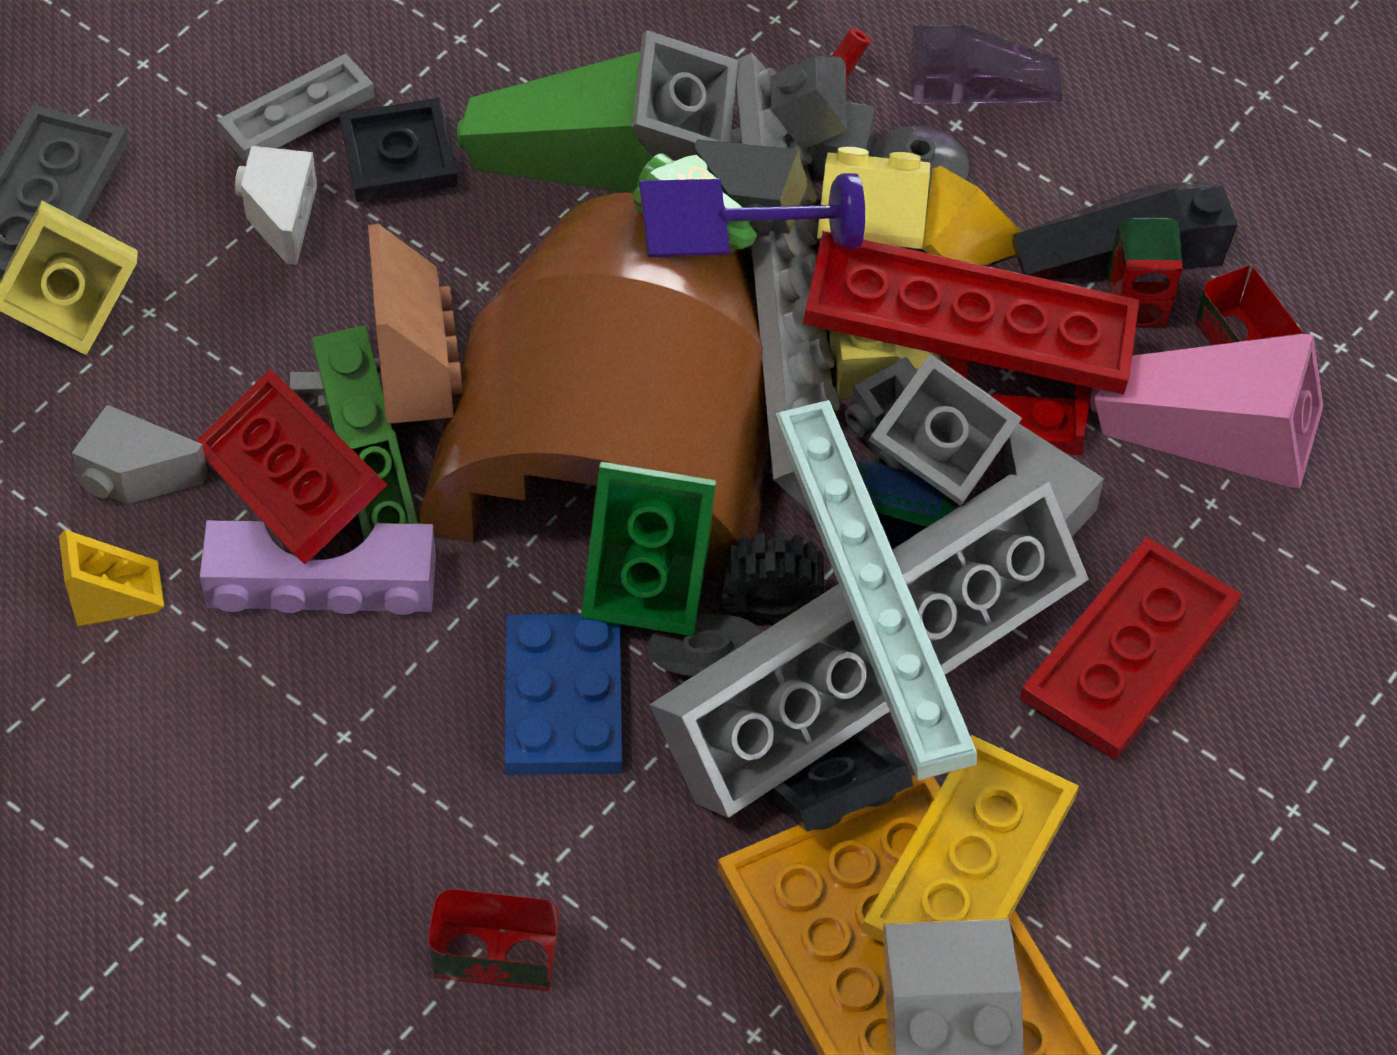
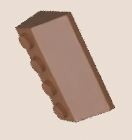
[368,224,463,424]

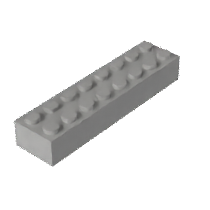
[649,474,1089,818]

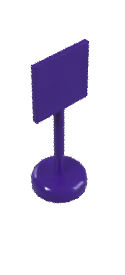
[639,173,865,257]

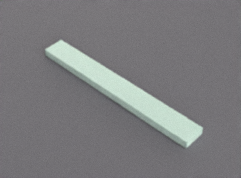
[775,400,977,780]

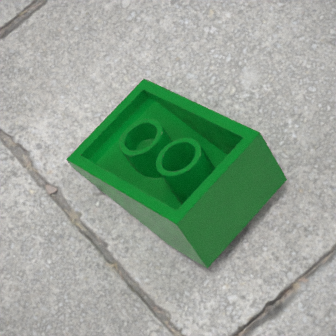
[581,462,716,636]

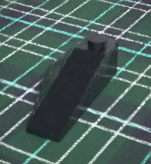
[1012,181,1238,280]

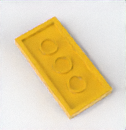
[862,735,1079,943]

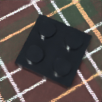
[339,98,458,202]
[764,730,913,832]

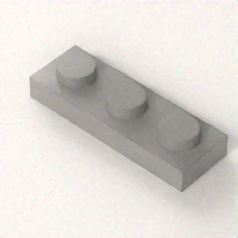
[217,54,375,164]

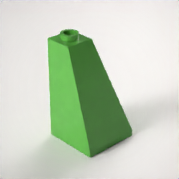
[457,51,653,193]

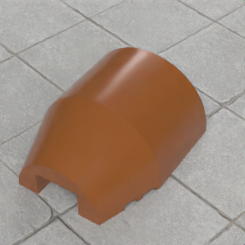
[419,193,772,581]

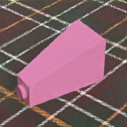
[1090,334,1323,488]

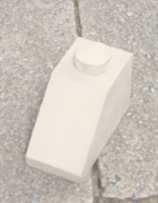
[235,146,317,265]

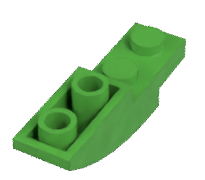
[311,325,418,541]

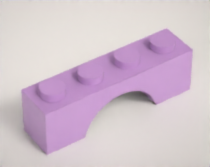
[200,520,436,615]

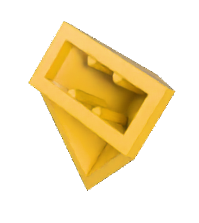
[923,166,1022,266]
[59,530,164,626]

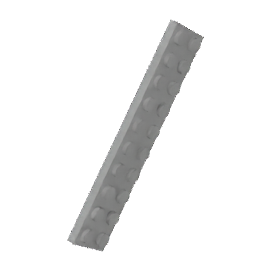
[736,53,840,516]

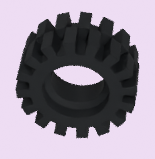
[722,532,825,626]

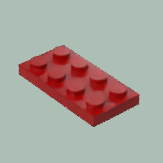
[196,369,387,565]
[1020,537,1242,760]

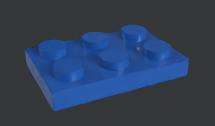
[505,614,622,775]

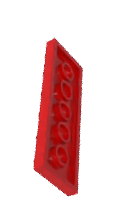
[802,231,1139,395]

